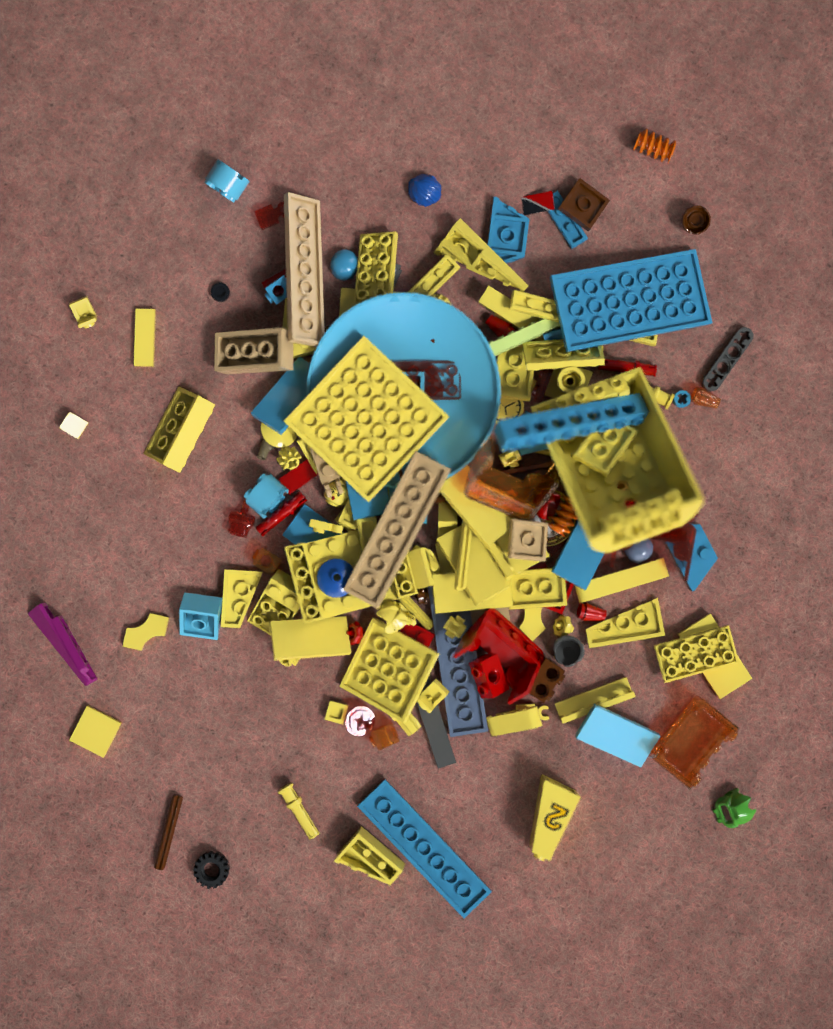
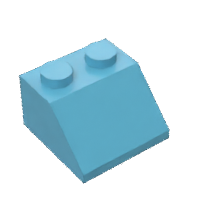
[179,592,222,640]

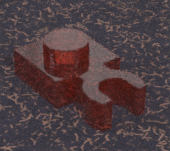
[254,202,285,230]

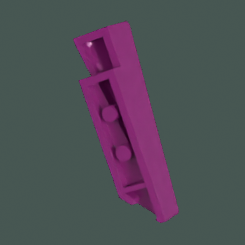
[28,603,98,686]

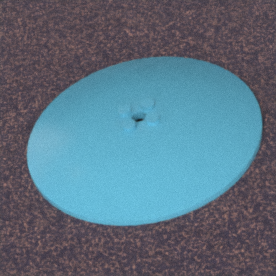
[307,293,501,488]

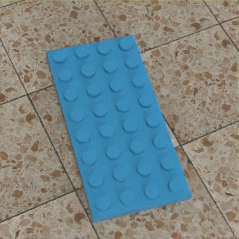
[549,249,712,352]

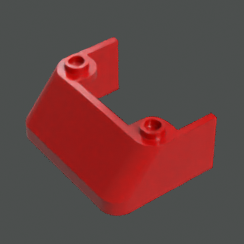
[453,608,544,705]

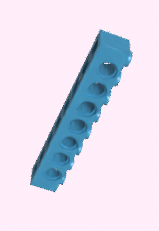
[494,393,649,451]

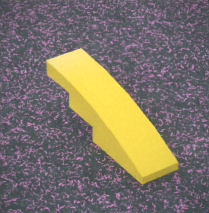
[478,285,545,341]

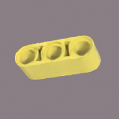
[486,706,542,736]

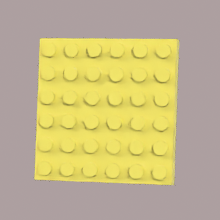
[284,336,449,502]

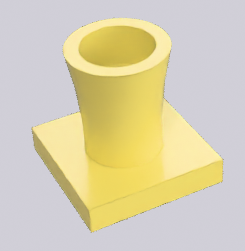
[543,367,593,399]

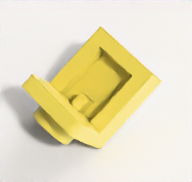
[69,296,97,328]
[417,679,450,713]

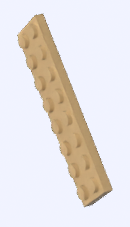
[284,192,325,347]
[343,451,451,609]

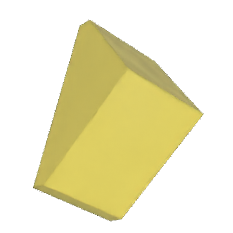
[438,503,458,538]

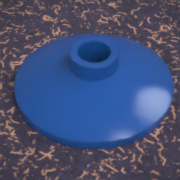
[317,559,354,598]

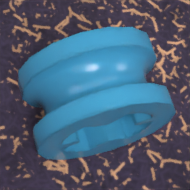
[673,390,691,408]

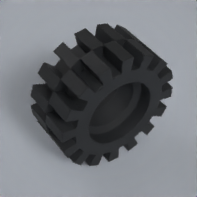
[193,851,230,889]

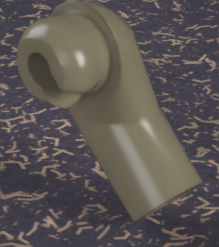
[257,440,277,460]

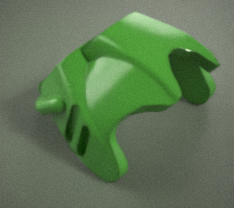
[712,788,756,828]

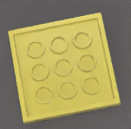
[340,618,440,723]

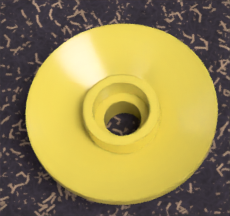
[260,422,297,448]

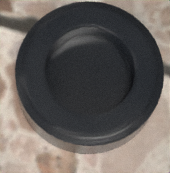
[211,283,230,302]

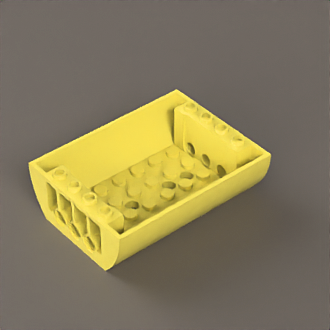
[531,367,704,553]

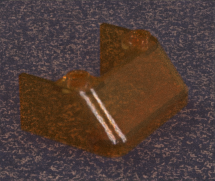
[464,435,559,520]

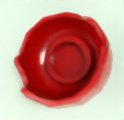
[535,491,561,521]

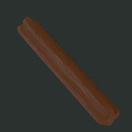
[154,794,183,870]

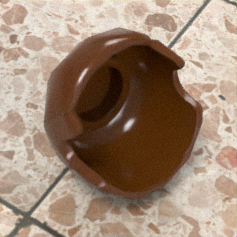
[681,205,711,235]

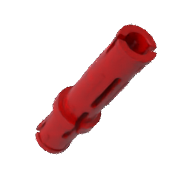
[598,359,657,377]
[255,491,308,536]

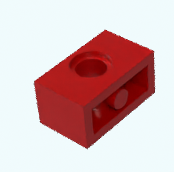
[469,653,509,698]

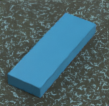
[548,191,588,250]

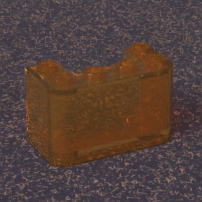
[649,696,739,789]

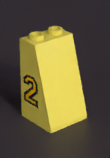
[529,774,581,861]

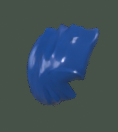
[408,174,441,207]

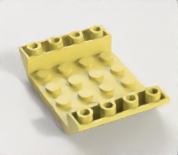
[285,530,418,623]

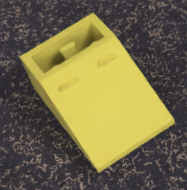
[247,569,300,635]

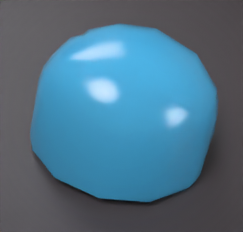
[330,249,358,281]

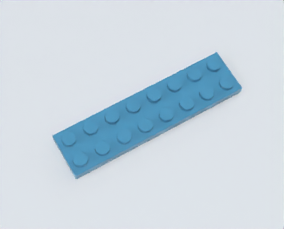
[357,779,492,918]

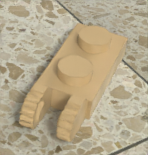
[310,447,344,498]

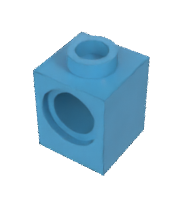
[264,275,287,305]

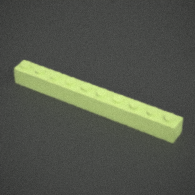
[488,318,560,356]

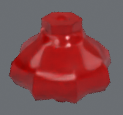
[346,621,366,646]

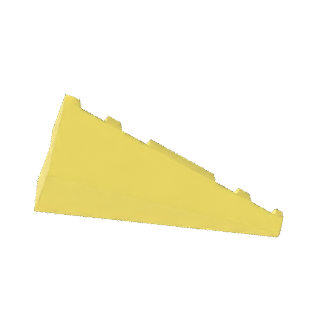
[434,218,528,292]

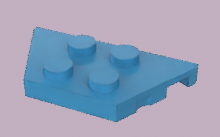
[488,197,529,264]
[661,524,718,592]

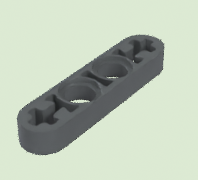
[702,327,753,392]

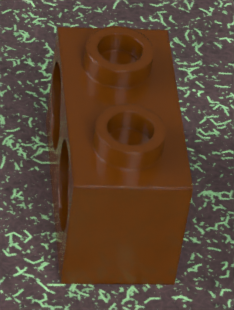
[529,657,565,703]

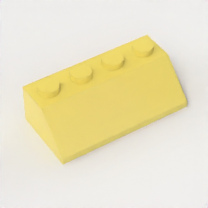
[144,386,215,473]

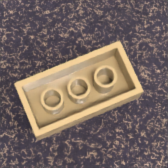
[214,328,293,374]

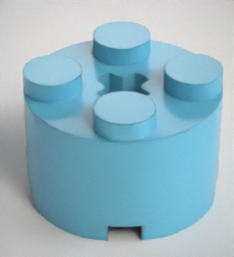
[204,159,250,203]
[244,474,289,519]

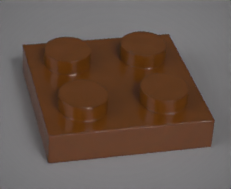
[558,178,610,231]

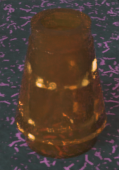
[691,387,721,409]

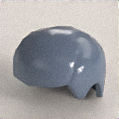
[624,538,653,564]

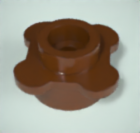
[415,588,429,605]

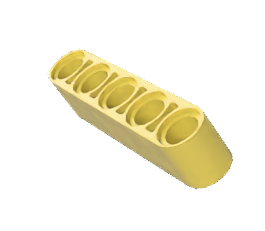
[574,558,669,603]

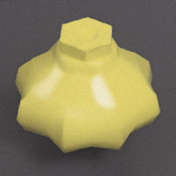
[552,614,574,637]

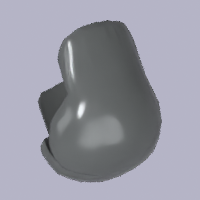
[553,635,585,667]

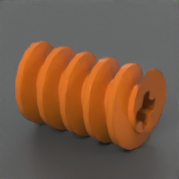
[632,128,676,163]
[548,496,578,538]

